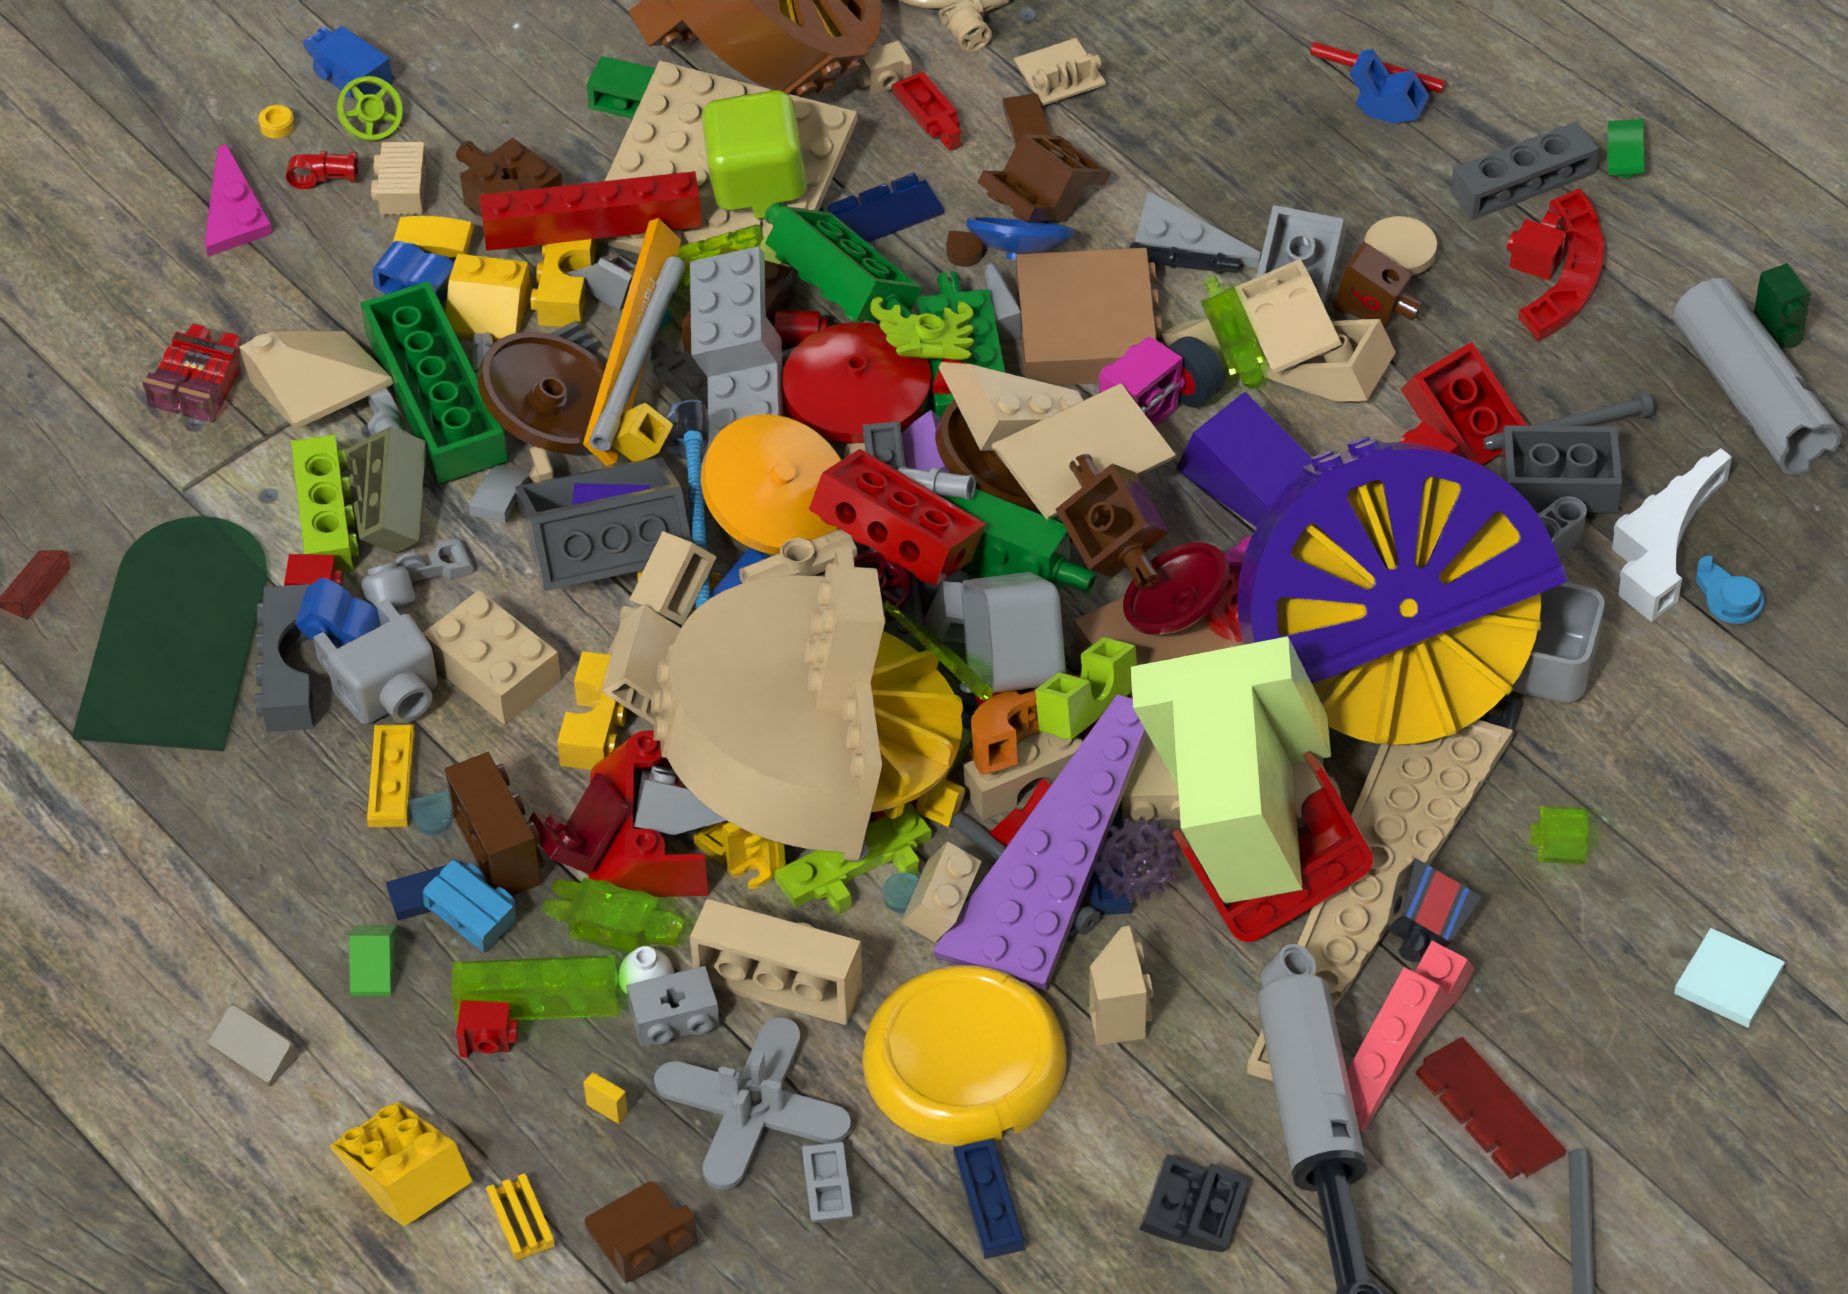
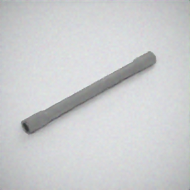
[589,256,686,451]

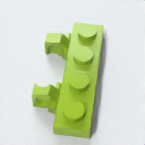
[774,803,931,915]

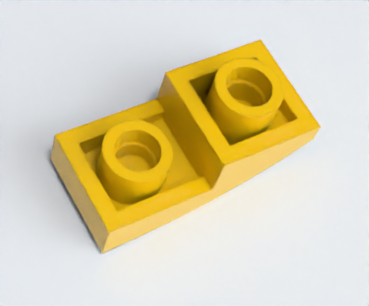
[393,216,474,258]

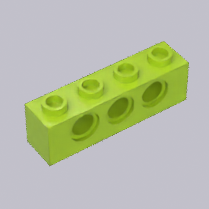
[291,434,359,573]

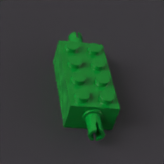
[765,202,923,324]
[917,271,1005,418]
[919,489,1098,595]

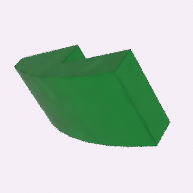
[1608,119,1645,178]

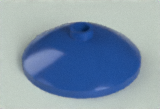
[966,217,1075,260]

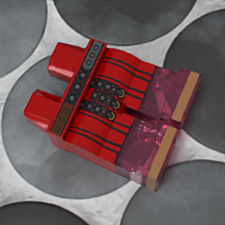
[143,323,242,423]

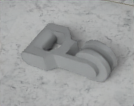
[396,539,474,584]

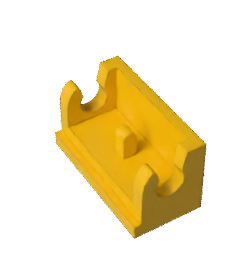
[723,822,786,889]

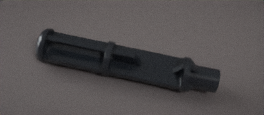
[1129,242,1240,274]

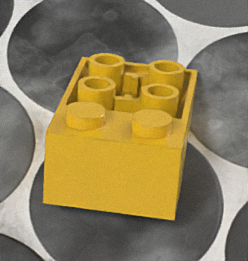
[329,1101,473,1227]

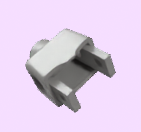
[313,598,437,724]

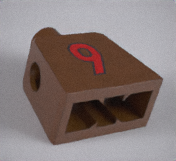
[1333,241,1423,327]

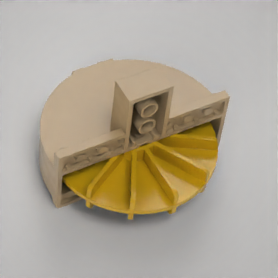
[651,548,963,861]

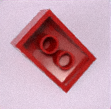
[1400,341,1527,466]

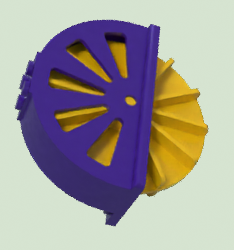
[1237,436,1569,745]

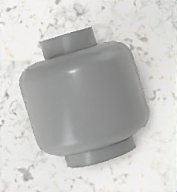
[361,561,415,616]

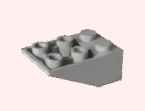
[633,765,727,835]

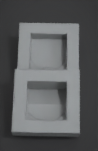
[469,465,531,523]
[802,1142,853,1223]

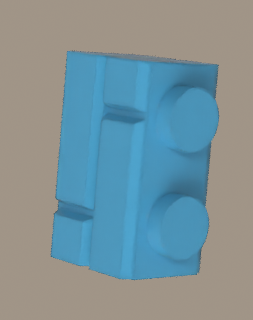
[423,859,516,953]

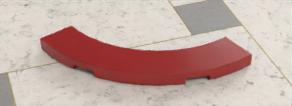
[1518,188,1604,342]

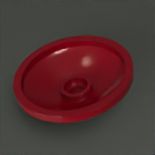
[1123,542,1230,635]

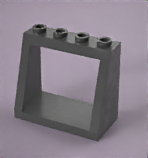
[515,456,691,591]

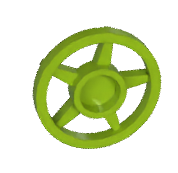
[337,76,403,142]

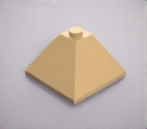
[239,331,394,429]

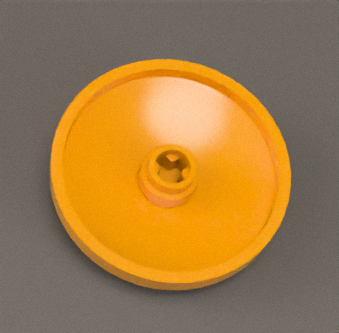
[700,414,841,555]

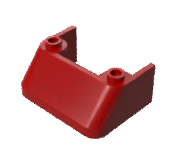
[588,730,708,899]
[1172,751,1373,942]

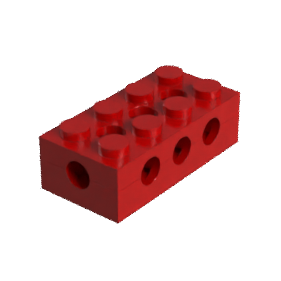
[809,449,986,586]

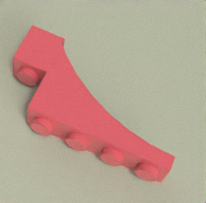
[1347,941,1475,1134]

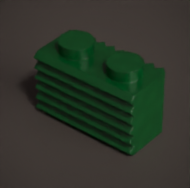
[1754,263,1812,349]

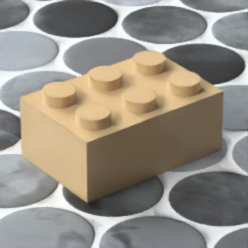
[423,590,561,725]

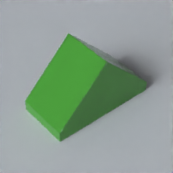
[349,925,398,997]

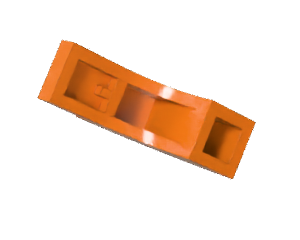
[971,690,1041,775]

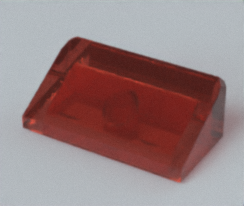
[0,550,71,620]

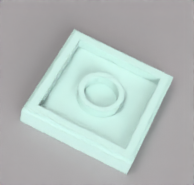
[1674,928,1785,1028]

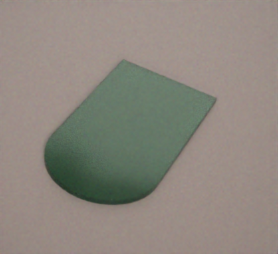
[72,516,268,752]

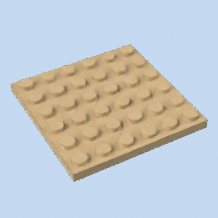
[597,60,858,271]

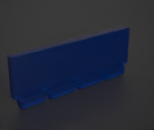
[819,173,945,243]

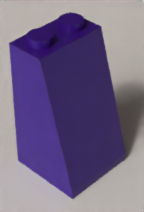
[1176,392,1312,527]

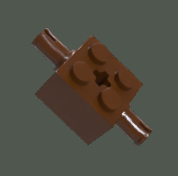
[456,137,562,217]
[1055,454,1170,590]

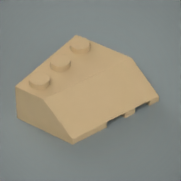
[939,362,1083,451]

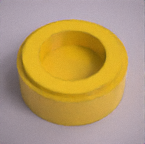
[258,105,295,139]

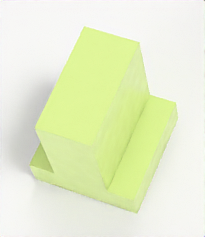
[1131,636,1331,904]

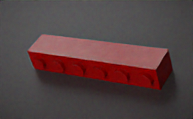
[480,171,702,251]

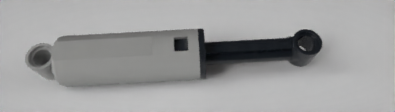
[1257,944,1384,1294]

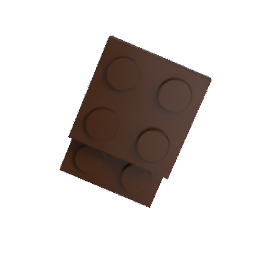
[977,134,1111,223]

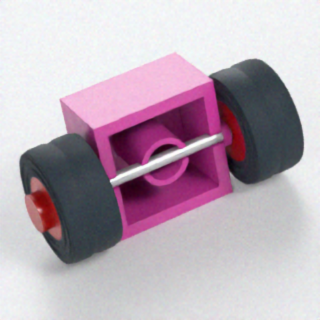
[1098,336,1225,427]

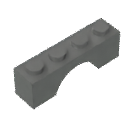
[255,584,313,732]

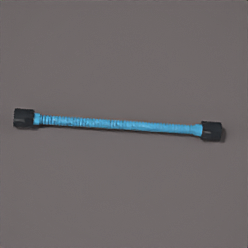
[676,402,710,609]

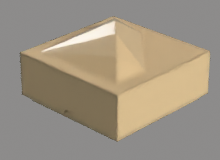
[529,447,554,482]

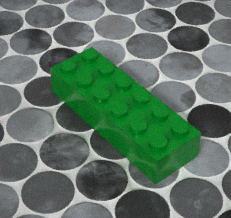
[360,281,508,484]

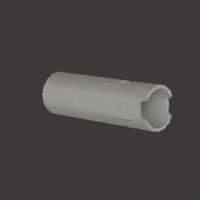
[1672,278,1842,475]

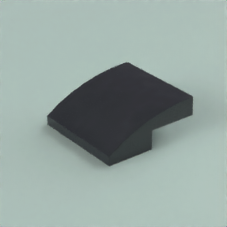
[1139,1154,1249,1252]

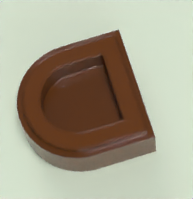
[946,230,984,267]

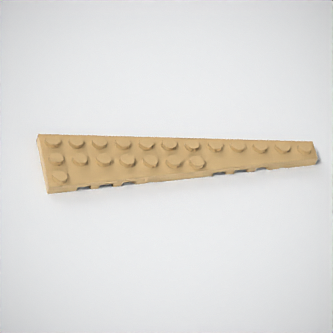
[1247,720,1513,1081]

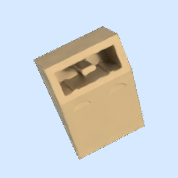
[1234,258,1342,374]

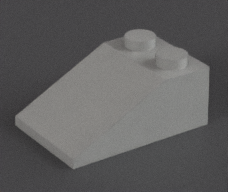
[1256,205,1346,307]

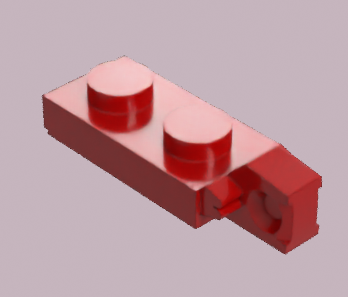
[892,71,962,151]

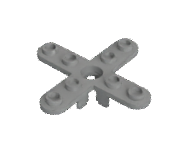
[654,1017,851,1190]

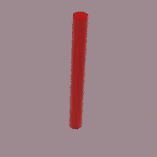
[1310,42,1446,94]

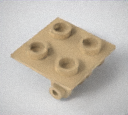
[1013,38,1106,106]

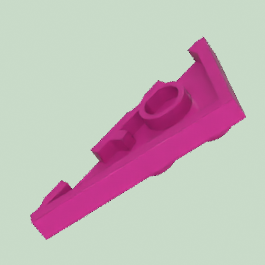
[204,144,272,257]

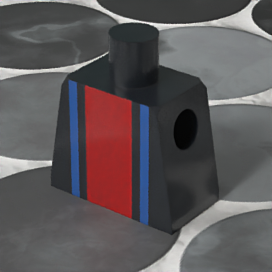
[1387,858,1481,962]

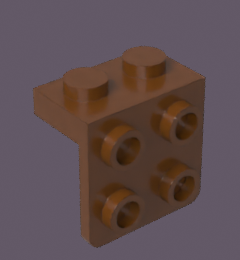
[585,1182,698,1284]

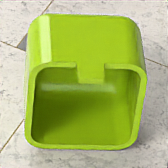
[702,90,807,219]

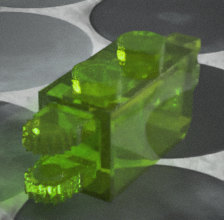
[1200,275,1264,390]
[542,877,686,954]

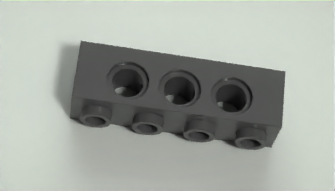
[1451,121,1599,220]

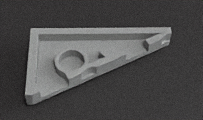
[1135,192,1261,268]

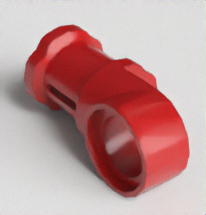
[285,151,359,190]

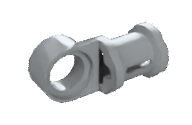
[367,388,411,436]

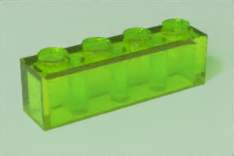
[451,955,619,1023]

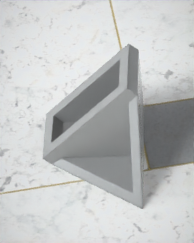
[565,253,636,311]

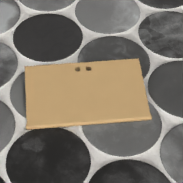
[991,383,1176,520]

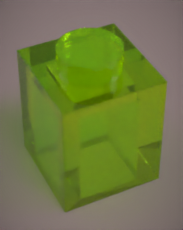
[1529,807,1589,865]

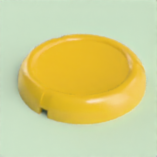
[862,965,1067,1146]

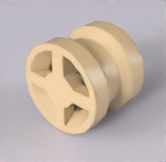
[949,8,992,52]

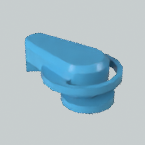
[1695,556,1764,624]

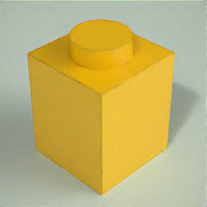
[611,403,674,462]

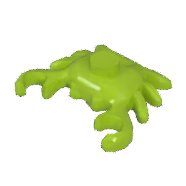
[870,297,974,360]

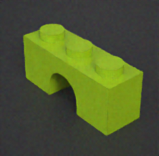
[1035,637,1137,740]

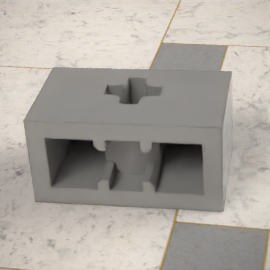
[626,966,720,1047]

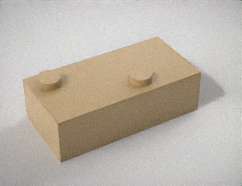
[690,899,863,1025]

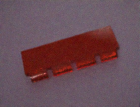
[1416,1037,1566,1179]

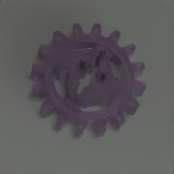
[1094,816,1181,902]

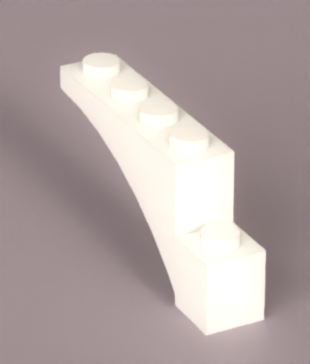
[1612,448,1732,622]

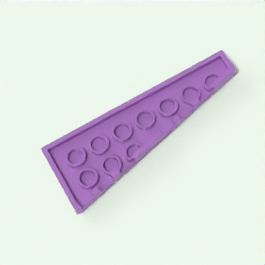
[934,695,1147,991]

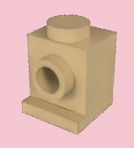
[856,40,912,95]

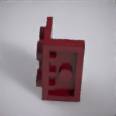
[527,773,628,875]

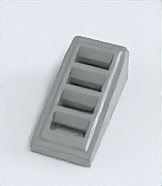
[985,263,1022,343]

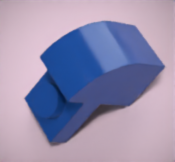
[1350,49,1429,123]

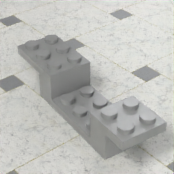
[690,246,783,521]

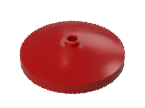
[782,322,931,444]

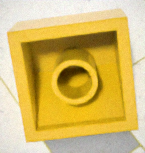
[446,254,532,342]

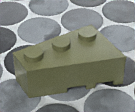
[344,426,426,554]

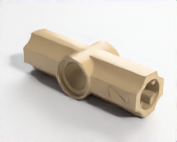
[739,529,857,584]

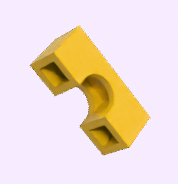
[531,239,598,328]
[557,651,627,770]

